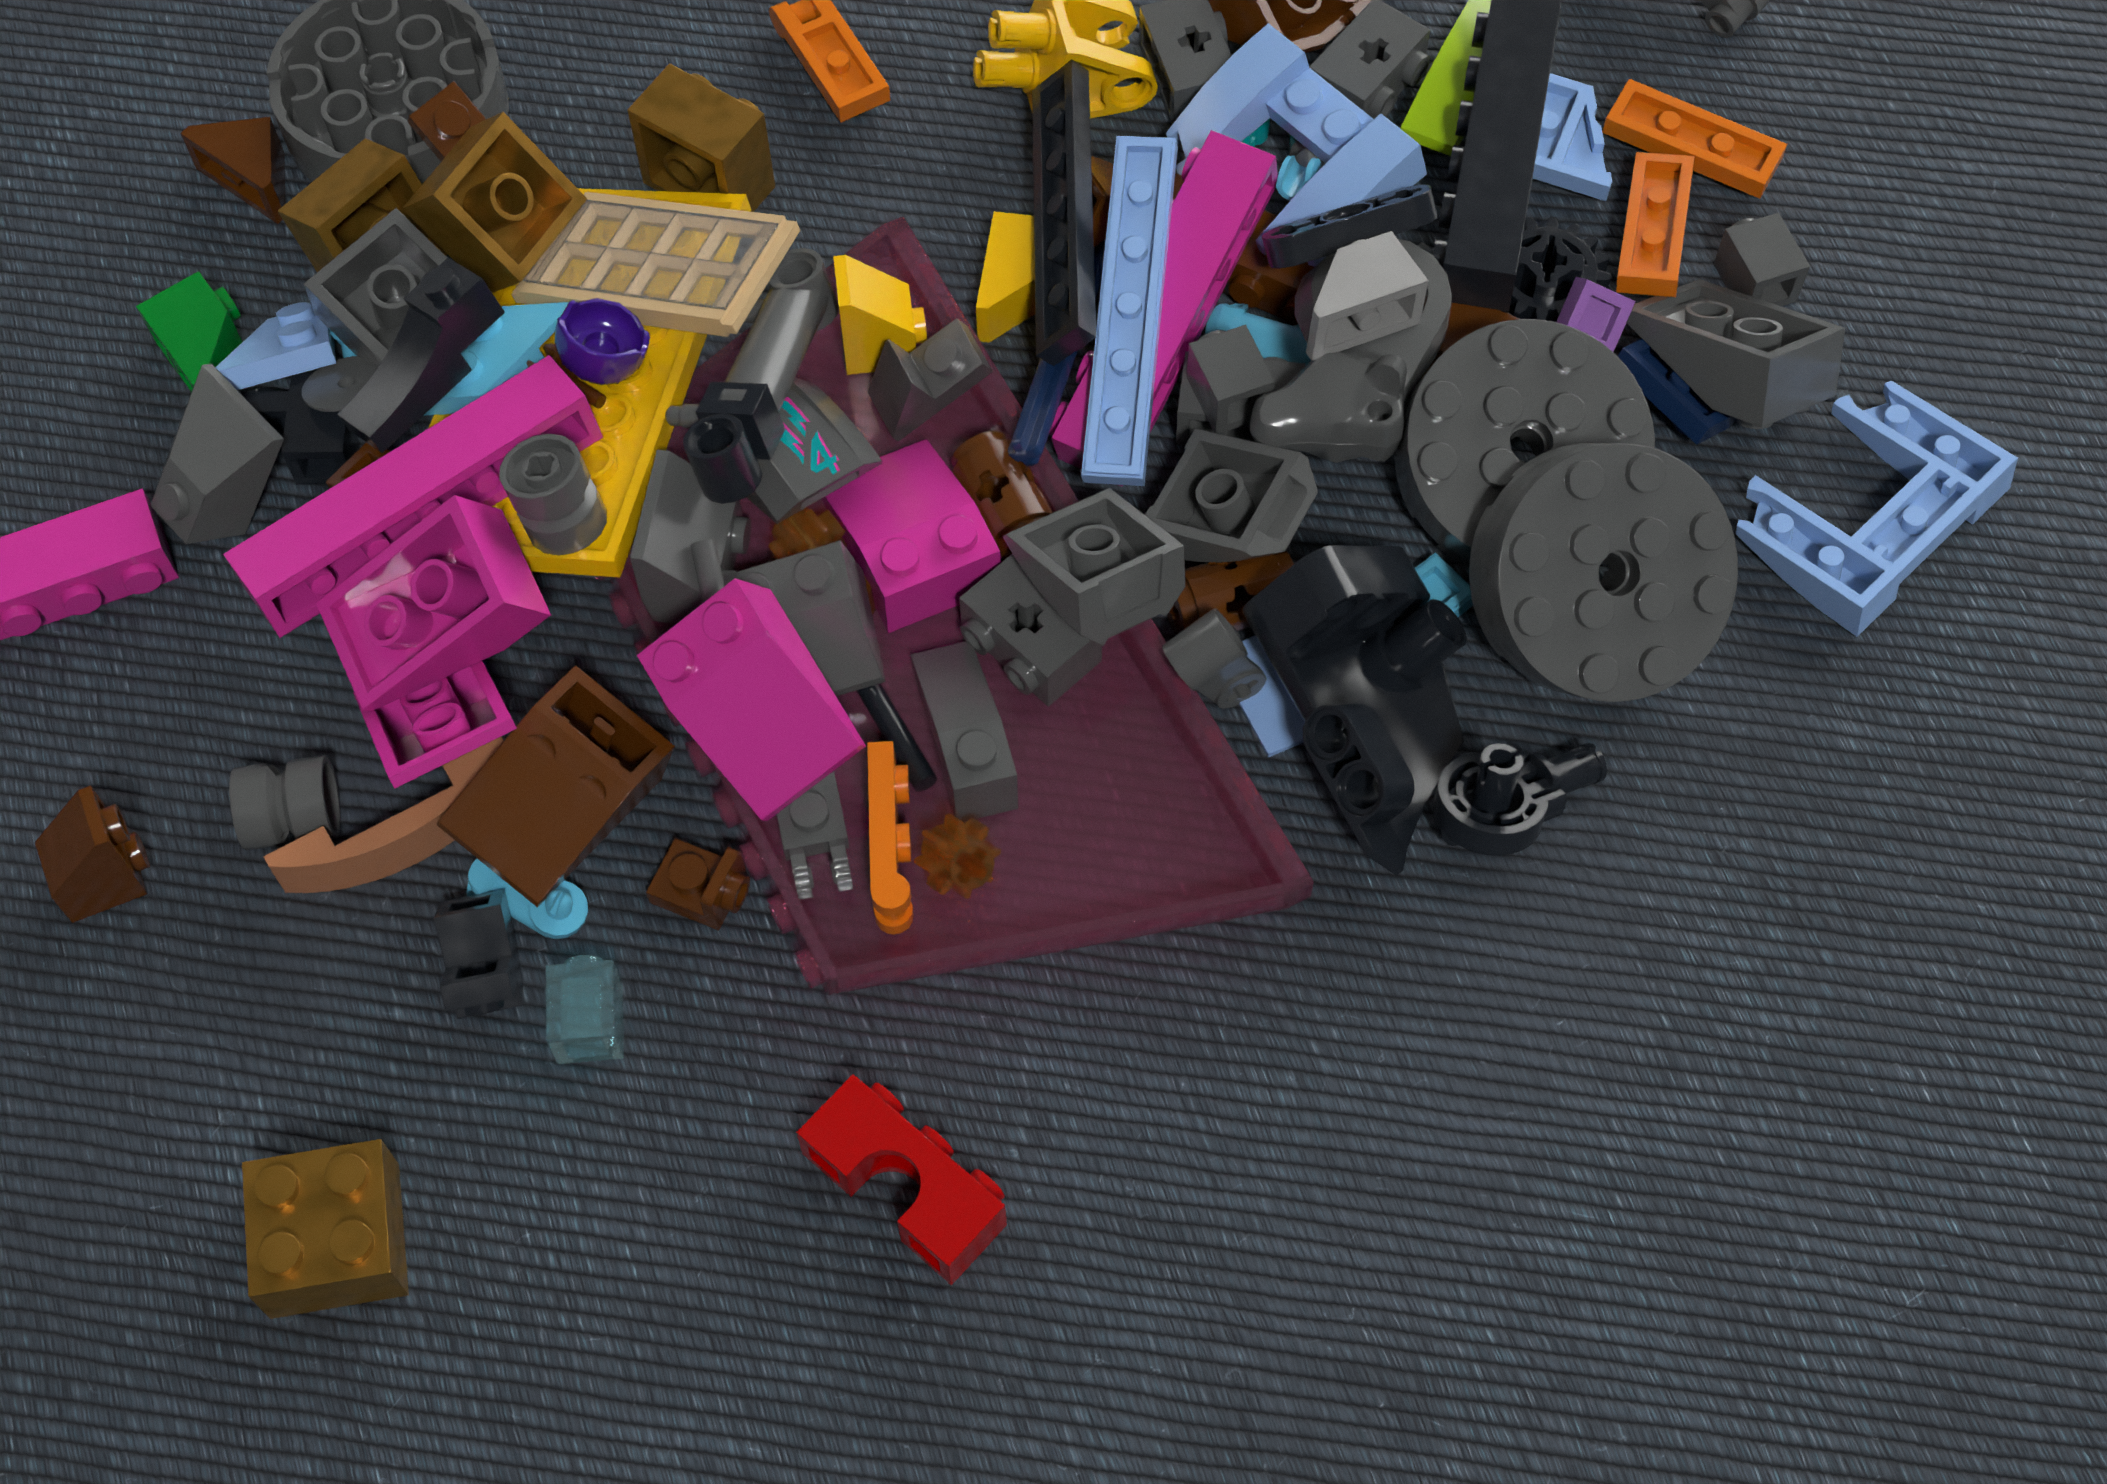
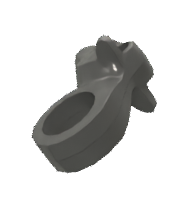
[1250,239,1452,463]

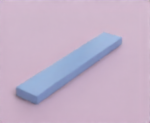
[1081,136,1178,486]

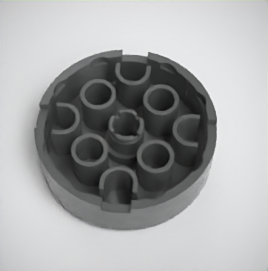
[267,0,509,184]
[1394,319,1655,567]
[1469,443,1738,702]

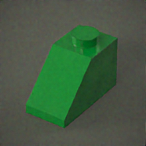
[136,271,242,392]

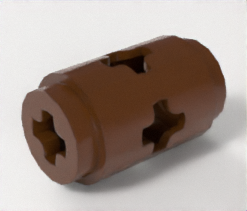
[951,431,1053,561]
[1167,551,1294,635]

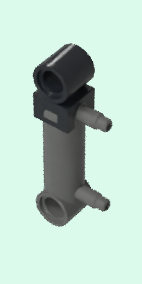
[665,248,839,504]

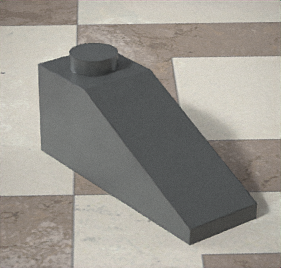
[910,641,1019,824]

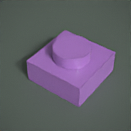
[1557,277,1636,352]

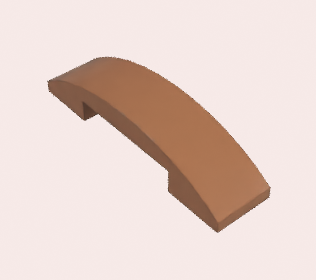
[264,737,504,893]

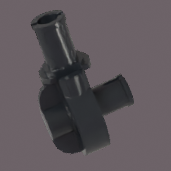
[1433,743,1607,856]

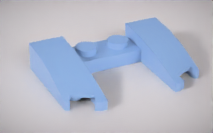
[1166,23,1427,266]
[1736,381,2018,637]

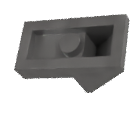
[868,318,993,442]

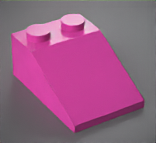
[822,439,1001,634]
[316,495,551,712]
[637,578,866,821]
[353,661,517,789]

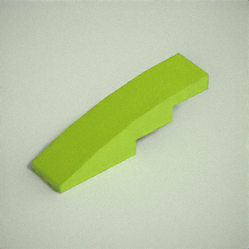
[1400,0,1491,156]

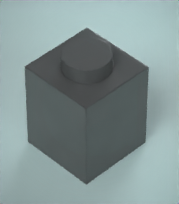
[1714,212,1810,306]
[1187,324,1275,434]

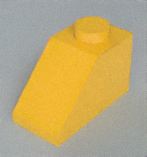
[976,211,1035,343]
[833,255,927,375]

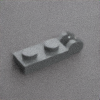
[777,771,853,900]

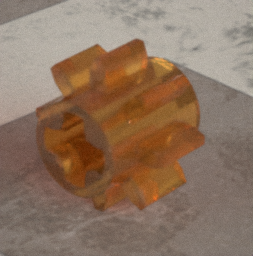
[768,507,847,561]
[914,813,1001,899]

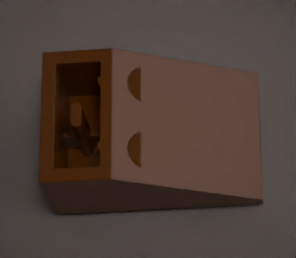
[437,665,675,908]

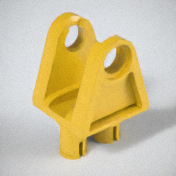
[973,0,1158,119]

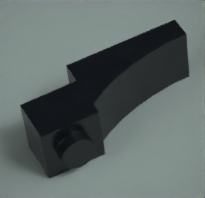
[337,258,505,453]

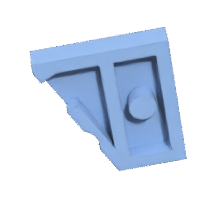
[1532,73,1612,201]
[215,302,336,390]

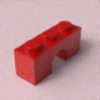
[796,1074,1007,1286]

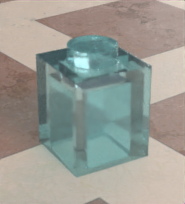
[546,955,624,1064]

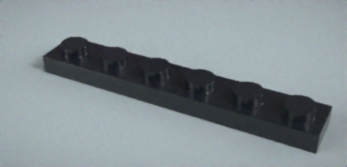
[1032,60,1096,366]

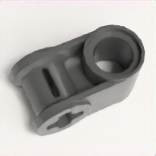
[1162,608,1267,709]

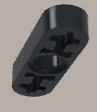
[1262,185,1438,268]

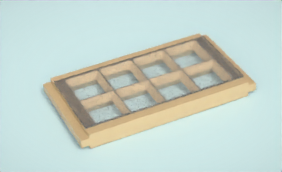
[511,192,800,337]

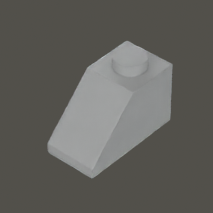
[1306,231,1429,361]

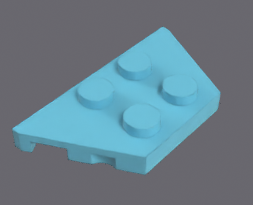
[423,302,569,416]

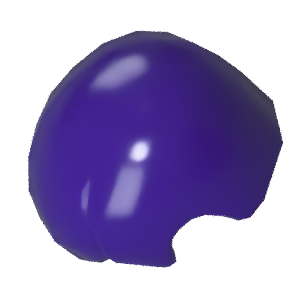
[555,298,650,385]

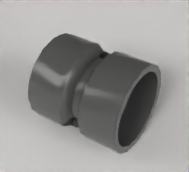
[499,434,607,556]
[229,755,341,850]

